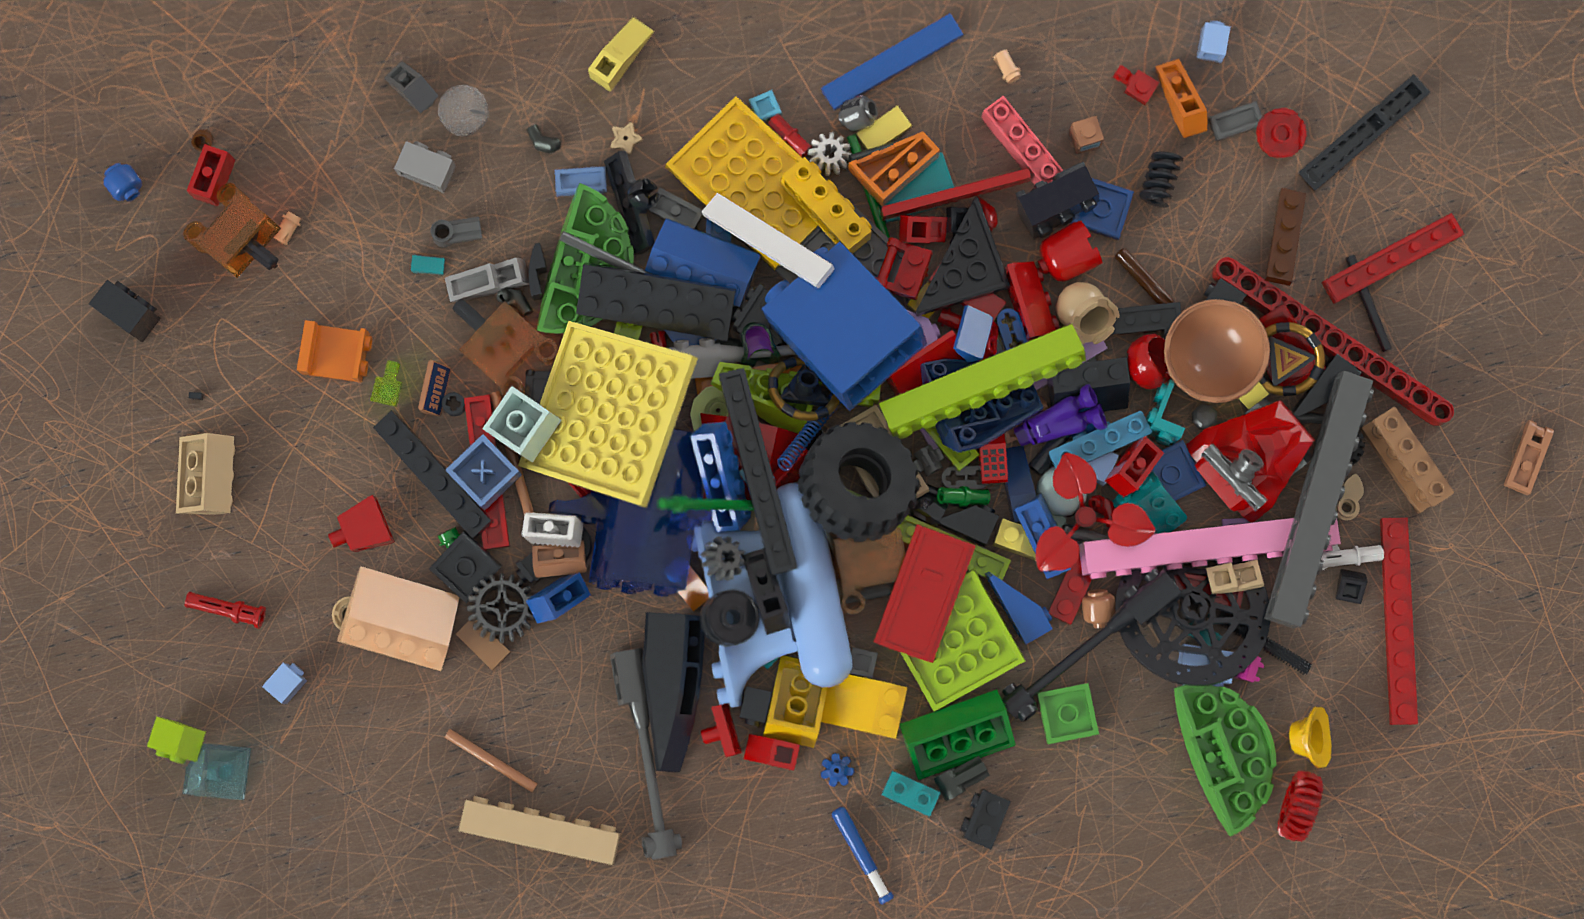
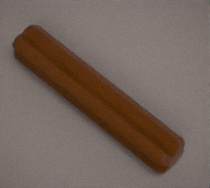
[1115,248,1174,304]

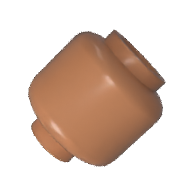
[1082,589,1115,628]

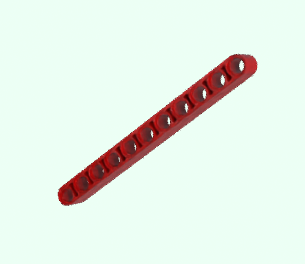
[1212,257,1454,426]

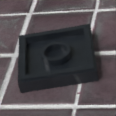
[429,530,502,604]

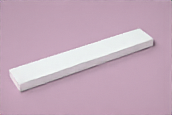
[702,193,834,289]

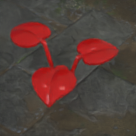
[1035,453,1155,571]

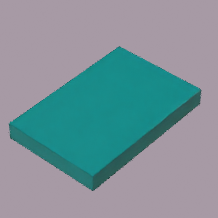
[879,152,954,224]

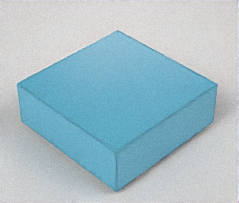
[749,90,782,122]

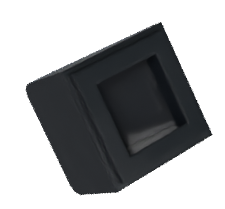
[1335,569,1368,604]

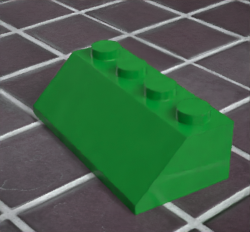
[899,689,1016,780]

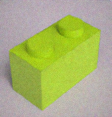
[147,716,206,764]

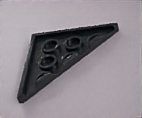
[916,197,1011,316]

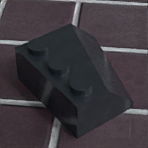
[1016,162,1099,239]

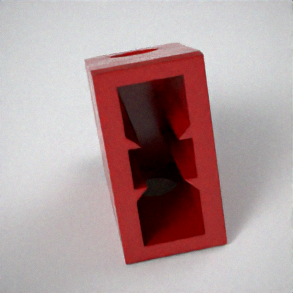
[328,495,395,552]

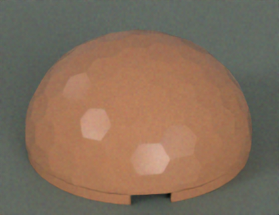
[1164,299,1270,403]

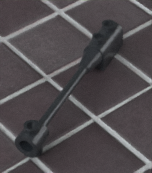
[1002,569,1184,722]

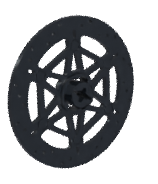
[1115,557,1270,686]

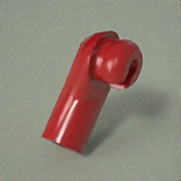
[977,196,998,232]
[1088,495,1115,528]

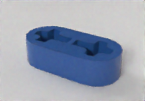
[996,308,1027,351]

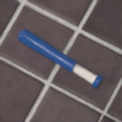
[832,807,894,904]

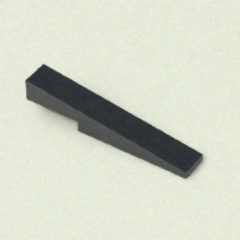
[1298,74,1431,192]

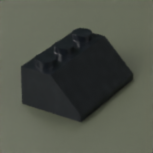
[1047,357,1130,412]

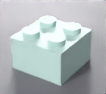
[482,386,561,463]

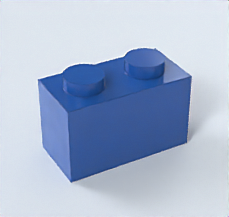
[526,572,591,623]

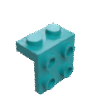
[1146,379,1185,446]
[1112,471,1187,534]

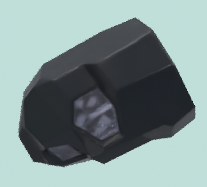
[910,493,948,527]

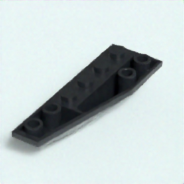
[642,612,705,772]

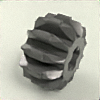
[701,536,746,581]

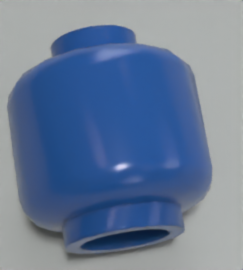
[103,163,142,202]

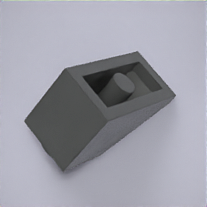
[384,61,439,113]

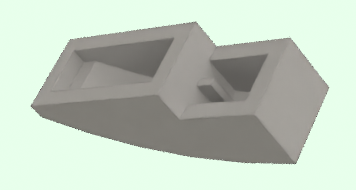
[445,257,529,303]

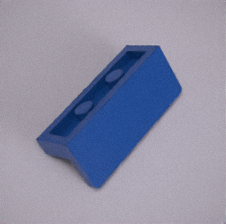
[1015,493,1072,579]

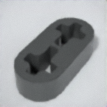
[941,466,988,489]

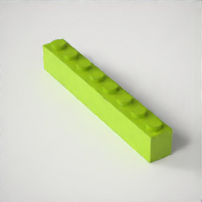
[879,324,1086,438]

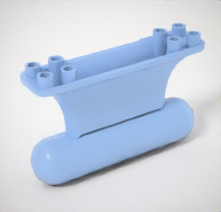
[681,482,852,708]

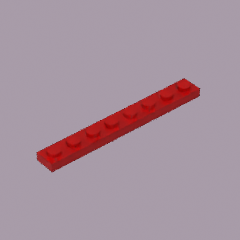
[1380,518,1418,725]

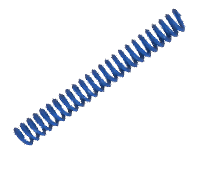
[777,393,841,471]

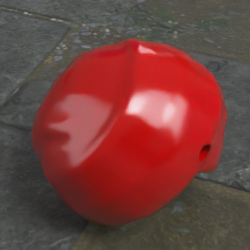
[1127,334,1171,389]

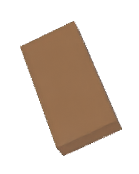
[456,620,511,671]

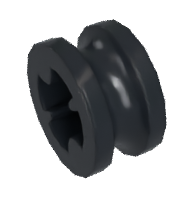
[442,392,465,417]

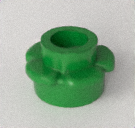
[437,527,461,548]

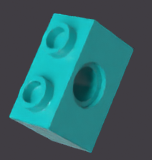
[881,771,941,817]

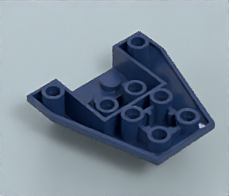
[921,359,1043,453]

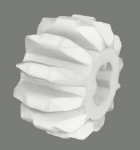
[808,132,851,176]

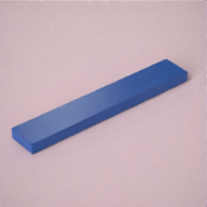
[821,13,963,111]

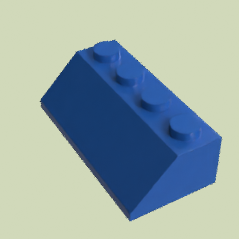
[645,218,761,307]

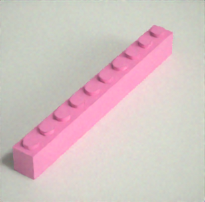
[1079,518,1341,579]

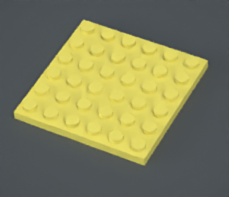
[518,321,698,507]

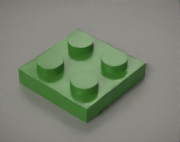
[1037,683,1099,744]

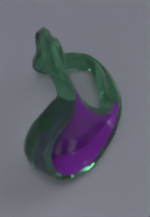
[741,322,781,368]

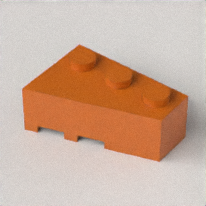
[848,131,940,206]

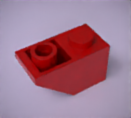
[744,734,800,771]

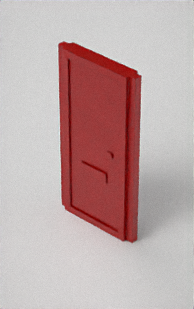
[873,524,976,663]

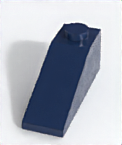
[1004,446,1036,524]

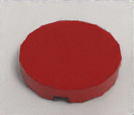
[1256,108,1307,159]

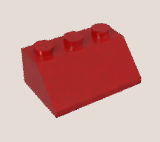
[1005,261,1059,342]
[886,330,964,396]

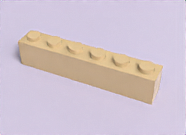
[459,796,621,865]

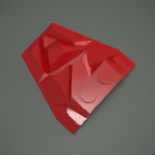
[1186,400,1315,523]

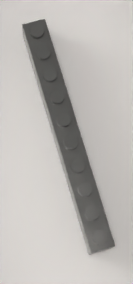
[1264,371,1374,628]

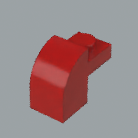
[899,215,947,243]

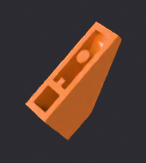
[1155,59,1207,138]

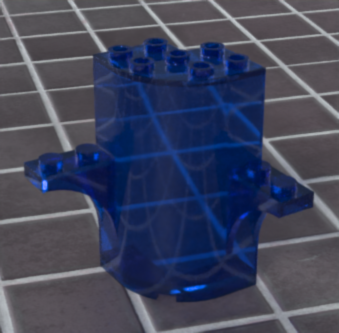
[548,429,713,597]

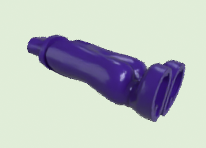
[1014,384,1108,446]

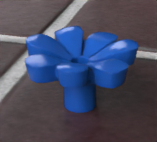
[820,753,855,787]

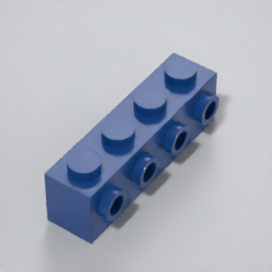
[691,422,751,532]

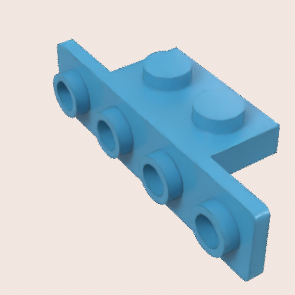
[1049,411,1152,468]

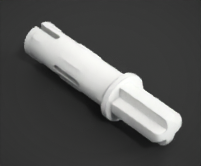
[1321,545,1384,568]

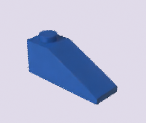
[985,571,1053,644]

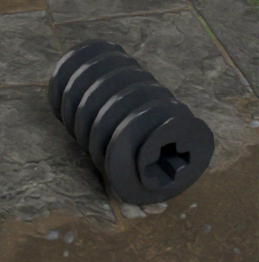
[1139,151,1184,208]

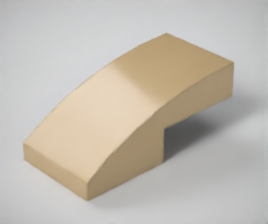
[1206,560,1264,594]

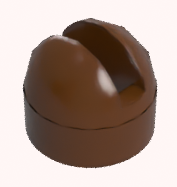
[191,129,213,151]

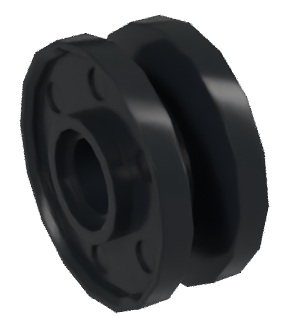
[700,589,760,647]

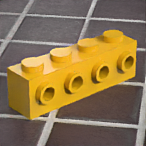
[781,157,872,254]

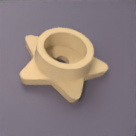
[611,122,643,155]

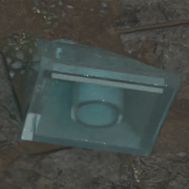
[182,743,251,800]

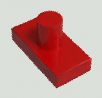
[701,704,742,757]

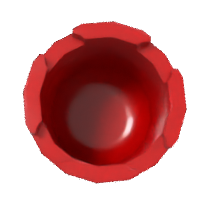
[1037,220,1103,282]

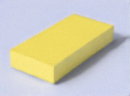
[856,106,912,150]

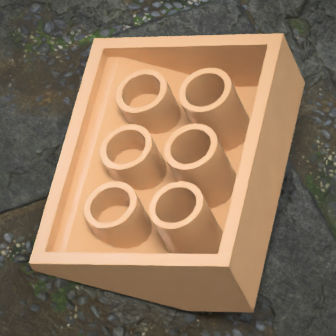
[337,566,460,671]

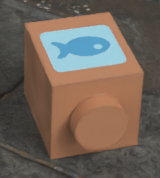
[1069,116,1104,154]

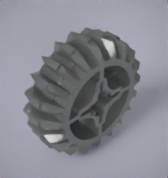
[467,573,535,643]

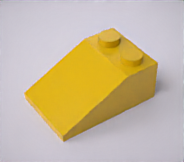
[763,656,827,748]
[821,675,907,739]

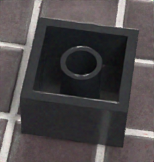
[89,280,161,343]

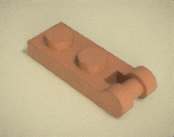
[1503,420,1554,495]

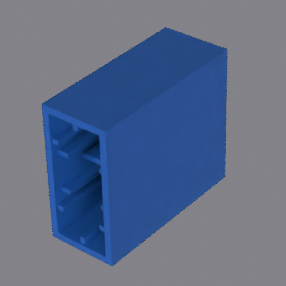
[762,242,927,411]

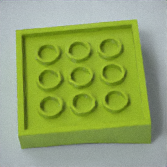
[901,568,1025,711]

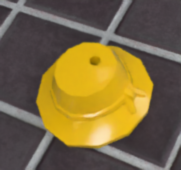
[1289,707,1332,768]

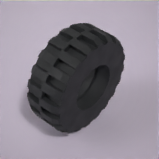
[798,422,920,542]

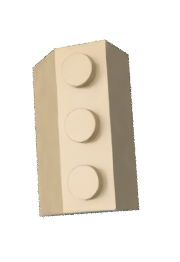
[176,433,235,515]

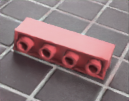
[981,95,1064,185]

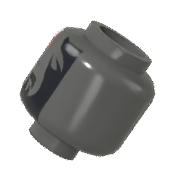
[839,95,878,132]

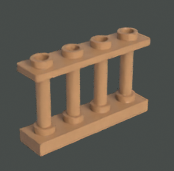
[1360,407,1454,514]

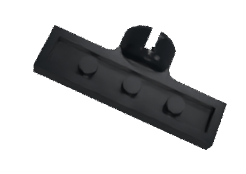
[604,151,659,255]

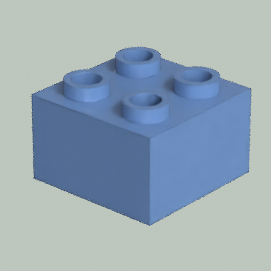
[446,435,522,510]

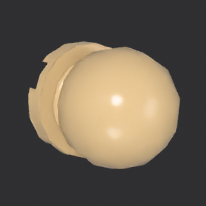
[1055,282,1120,344]

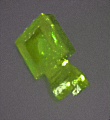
[370,360,402,407]

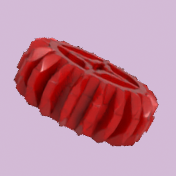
[1277,771,1323,842]

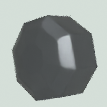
[1192,404,1217,429]

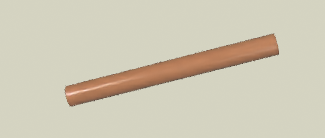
[445,729,538,793]

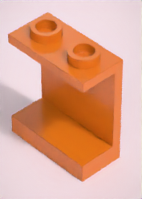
[297,320,372,383]

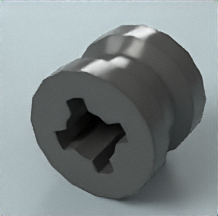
[1230,449,1263,482]

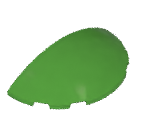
[536,183,634,334]
[1174,685,1277,836]

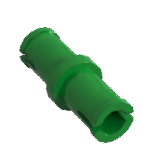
[937,486,990,507]

